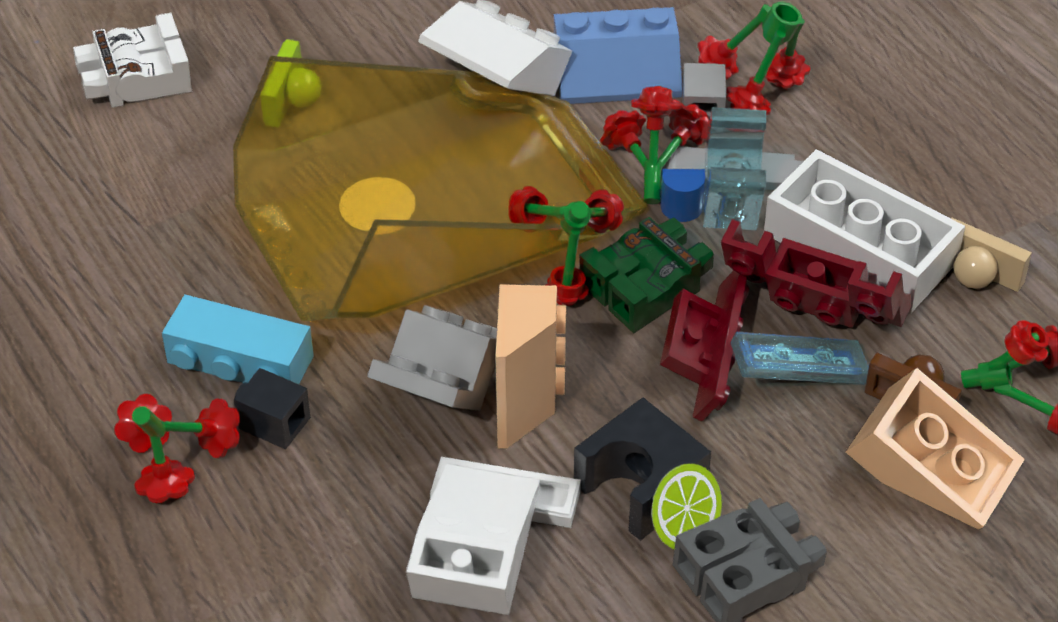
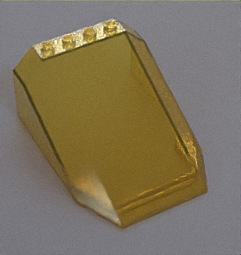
[233,56,648,322]

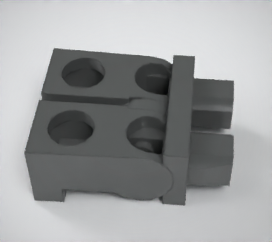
[672,498,827,622]

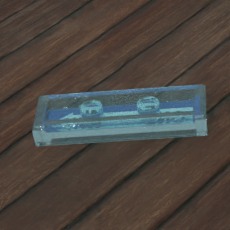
[730,332,869,385]

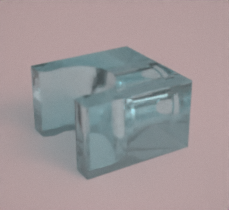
[703,107,766,230]

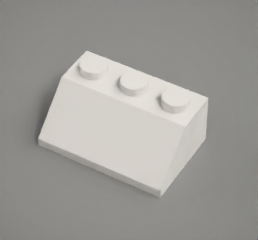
[418,0,572,96]

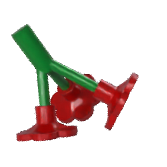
[114,393,240,503]

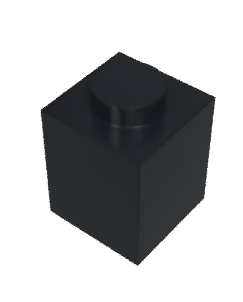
[234,368,311,450]

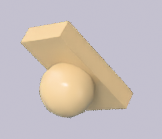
[951,217,1032,292]

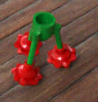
[697,2,811,120]

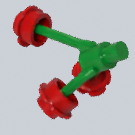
[508,186,624,306]
[961,320,1058,435]

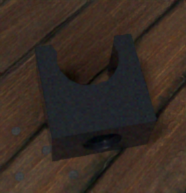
[574,397,711,541]

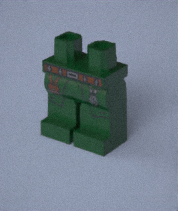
[579,217,714,334]

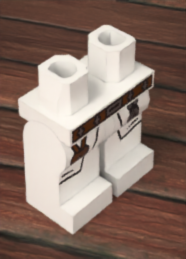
[73,13,192,108]

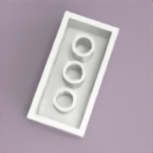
[764,149,965,313]

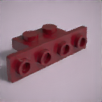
[660,270,749,422]

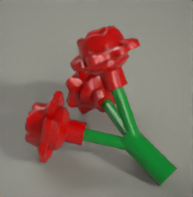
[600,86,712,205]

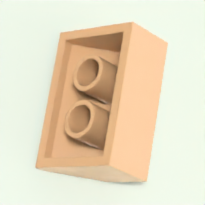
[496,284,566,449]

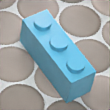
[162,295,314,384]

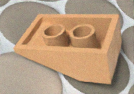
[846,368,1025,530]

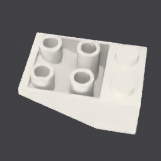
[406,464,540,615]

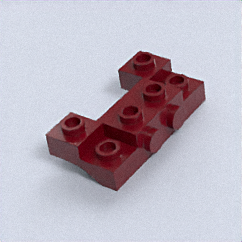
[721,219,912,328]

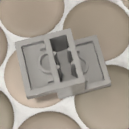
[367,305,497,411]

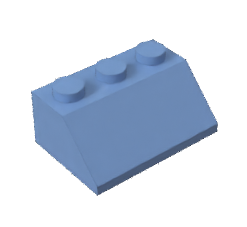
[554,7,682,104]

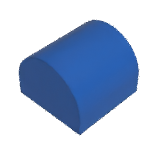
[660,169,706,222]

